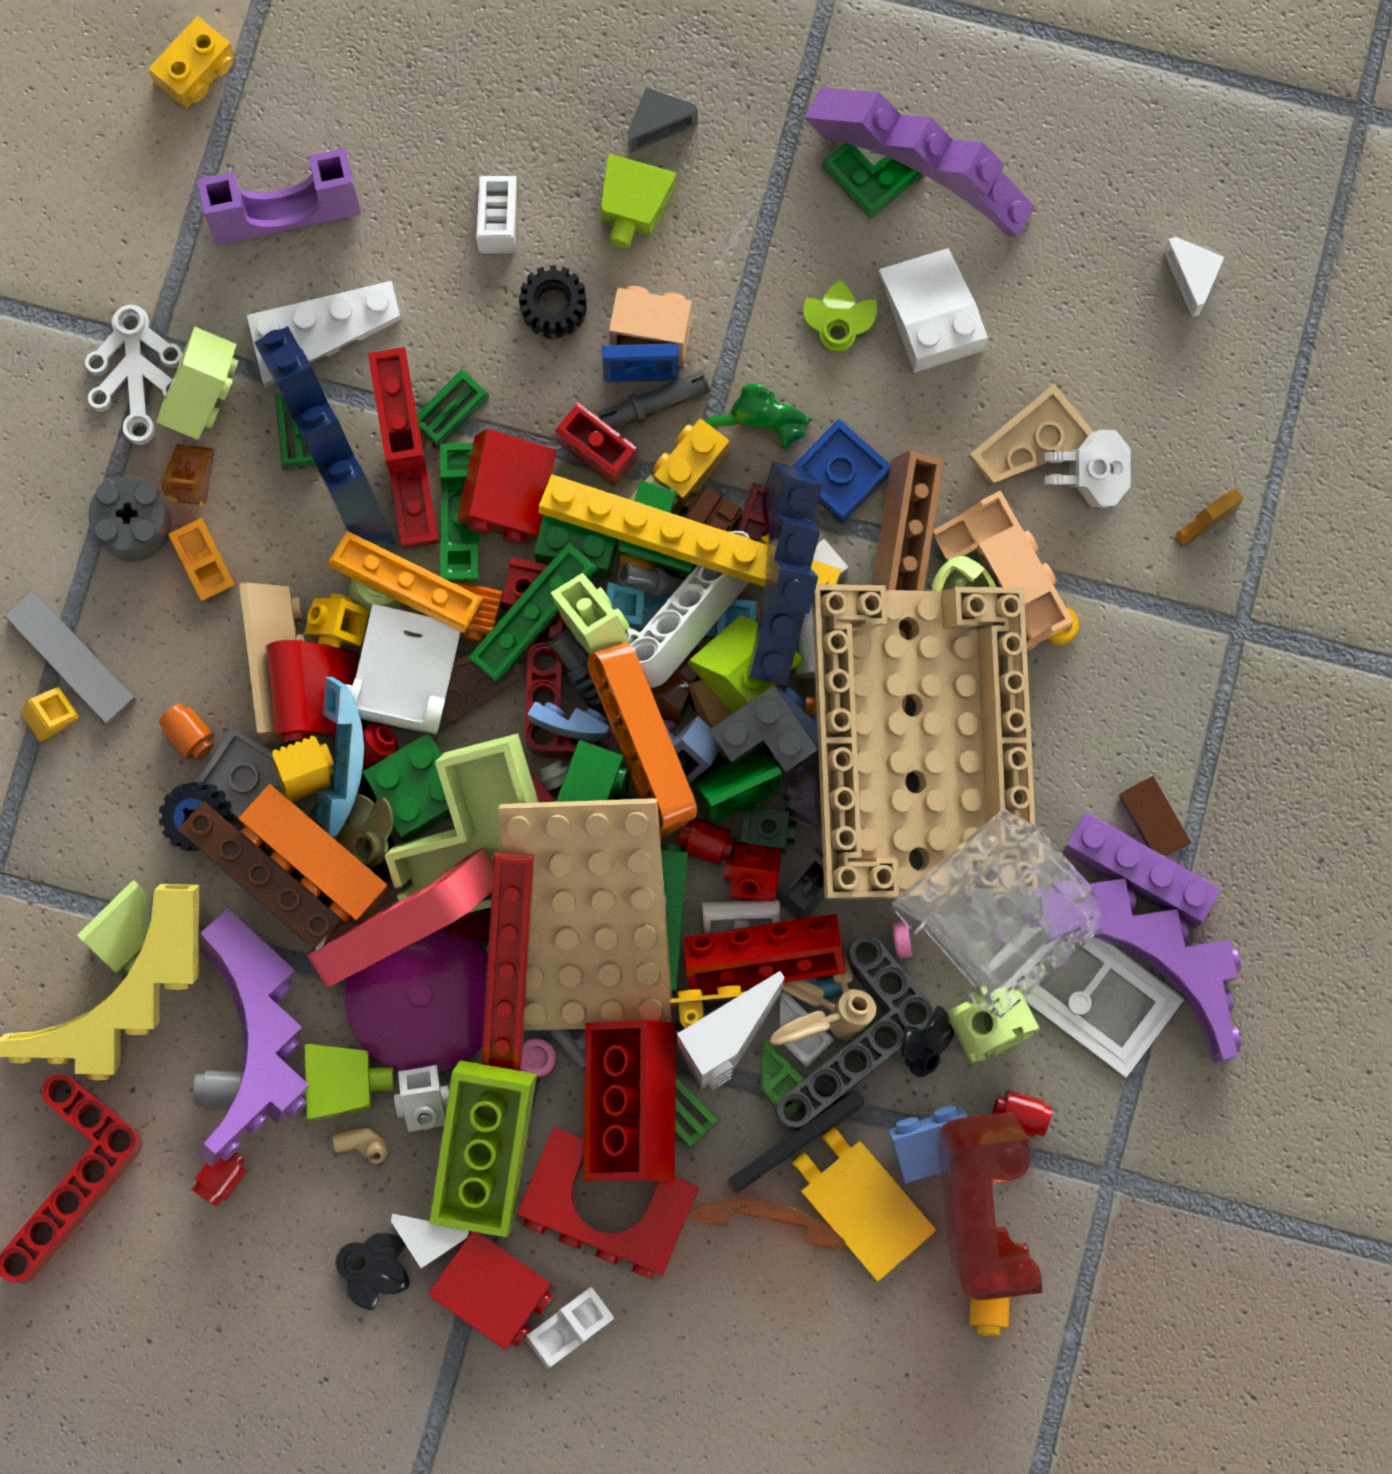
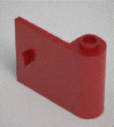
[266,640,367,745]

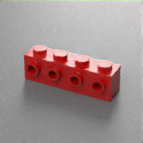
[684,913,846,995]

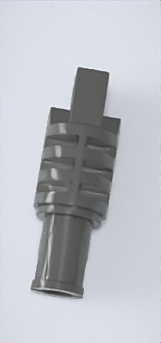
[548,630,609,721]

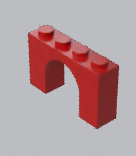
[517,1127,699,1280]

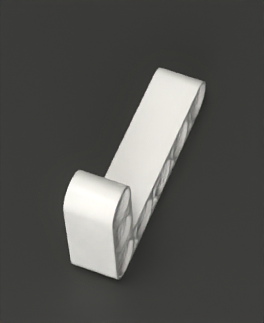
[570,531,750,688]

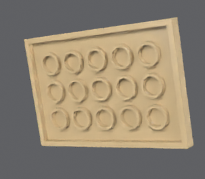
[498,798,674,1031]

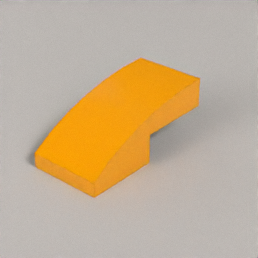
[168,518,235,602]

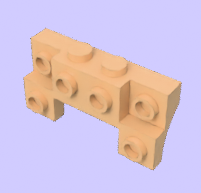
[933,490,1073,651]

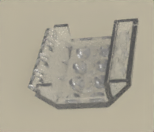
[889,808,1103,1018]

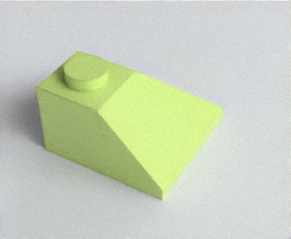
[77,880,151,977]

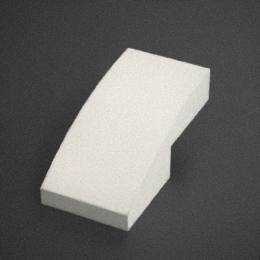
[525,1287,615,1370]

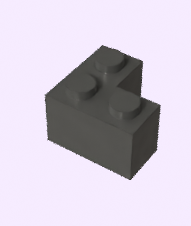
[709,686,819,775]

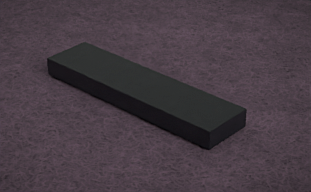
[728,1089,865,1192]

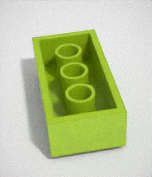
[429,1060,537,1238]

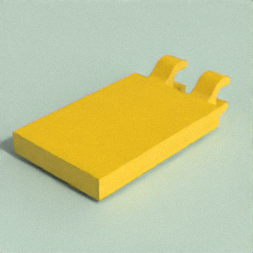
[791,1127,937,1282]

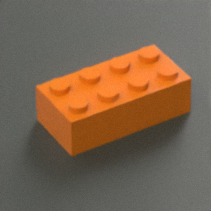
[238,783,390,927]

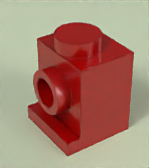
[501,557,548,612]

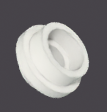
[538,761,570,791]

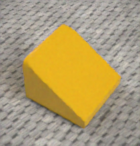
[21,686,79,742]

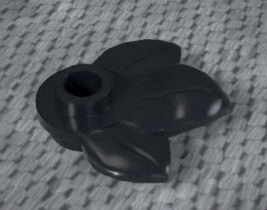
[901,1005,955,1077]
[335,1233,410,1310]

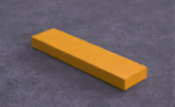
[328,530,483,634]

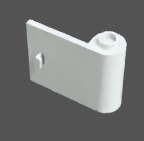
[346,604,460,736]

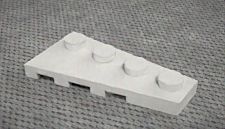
[247,281,401,388]

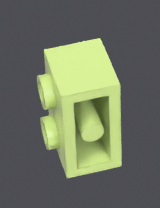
[551,573,631,654]

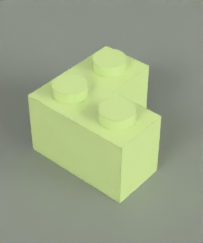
[156,327,238,440]

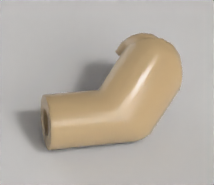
[332,1127,389,1164]

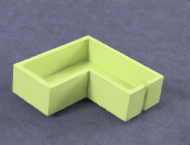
[385,733,539,913]

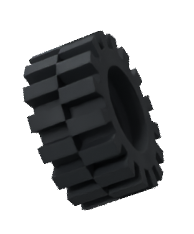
[519,265,587,338]

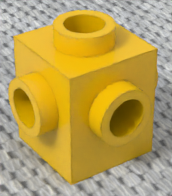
[304,593,370,648]

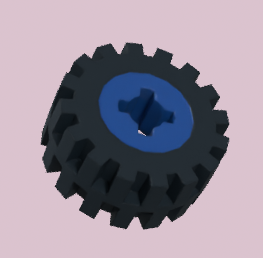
[159,781,233,852]

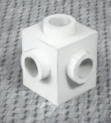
[394,1065,449,1132]

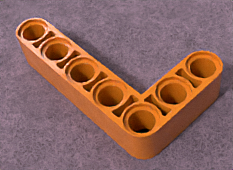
[588,642,697,839]

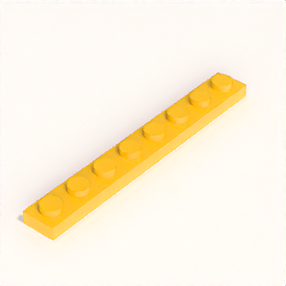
[539,474,841,587]

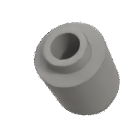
[194,1071,242,1110]

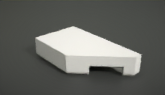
[779,991,834,1068]

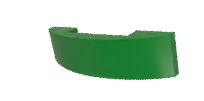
[440,443,480,582]

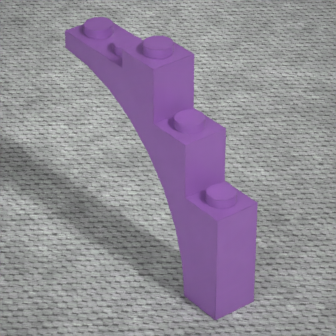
[804,87,1035,237]
[1028,878,1241,1063]
[199,908,309,1167]

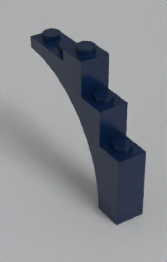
[254,326,396,549]
[747,461,823,685]

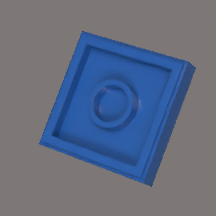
[602,344,678,382]
[793,418,891,524]

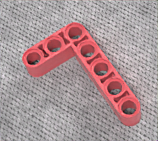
[306,847,493,988]

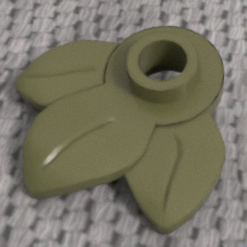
[335,794,393,867]

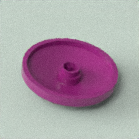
[345,925,488,1074]

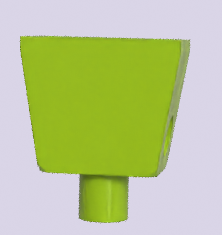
[601,153,676,248]
[305,1044,395,1122]

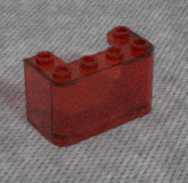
[938,1112,1043,1300]

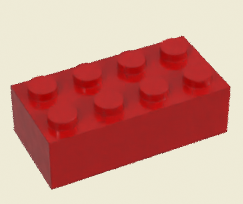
[583,1020,676,1183]

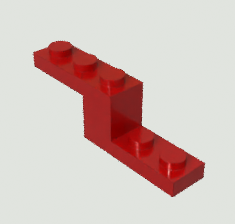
[368,347,439,549]

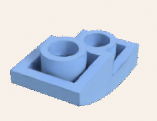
[527,701,610,741]

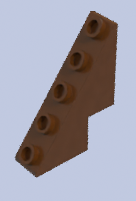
[178,801,344,952]

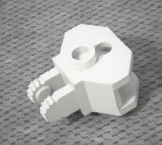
[1045,430,1131,507]

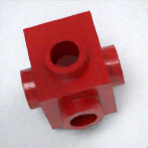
[723,844,782,901]

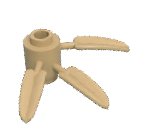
[770,952,876,1045]

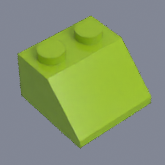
[687,615,804,713]

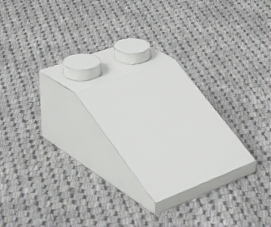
[878,248,988,373]

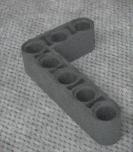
[775,935,933,1132]

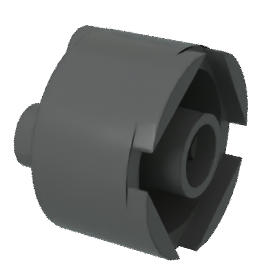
[89,477,171,561]

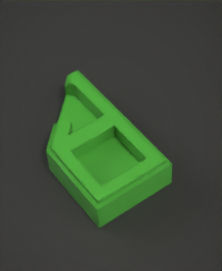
[761,1039,804,1119]

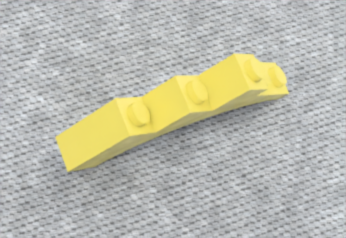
[0,884,199,1080]

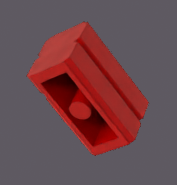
[555,403,638,487]

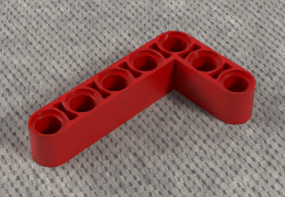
[0,1074,142,1284]

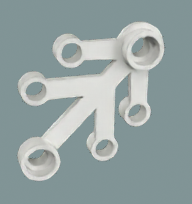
[85,305,182,445]

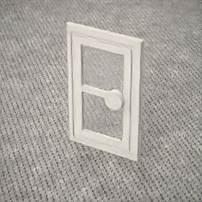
[995,929,1185,1078]

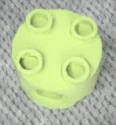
[948,983,1040,1064]

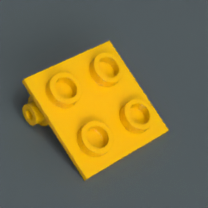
[670,986,745,1029]

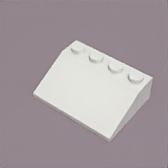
[677,971,784,1091]

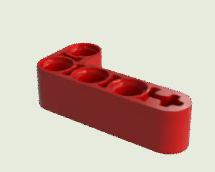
[525,614,599,759]

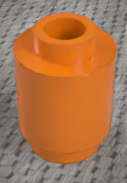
[159,703,215,760]

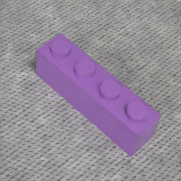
[1062,812,1221,929]

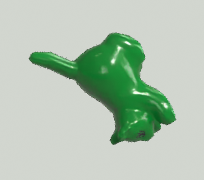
[705,383,811,449]

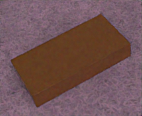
[1118,776,1191,857]

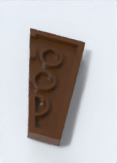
[379,655,523,751]

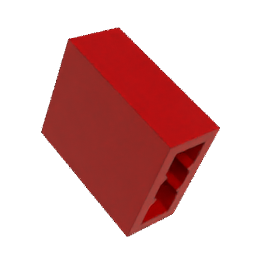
[457,429,557,545]
[428,1231,554,1350]

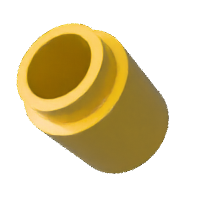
[969,1277,1010,1336]

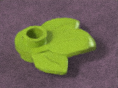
[803,280,878,352]

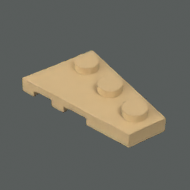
[967,384,1094,485]

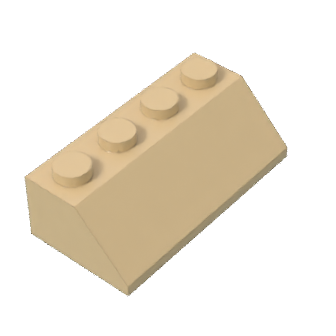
[239,583,310,748]

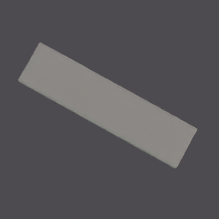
[4,590,136,726]

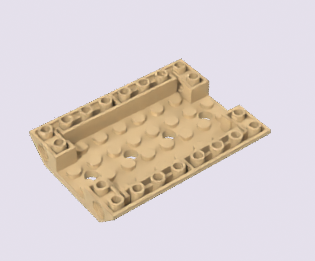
[812,584,1039,900]

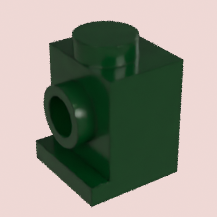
[740,804,796,854]

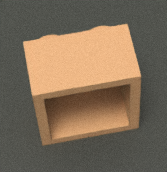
[609,286,692,367]

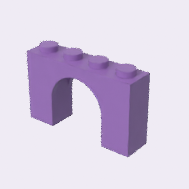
[197,148,361,245]

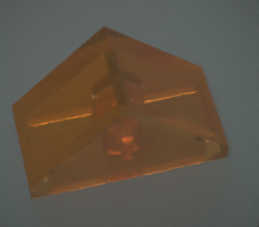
[161,444,214,506]

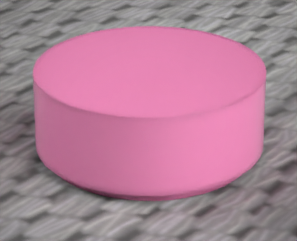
[892,920,913,960]
[521,1039,556,1079]

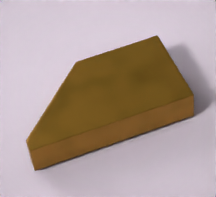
[1175,488,1244,547]

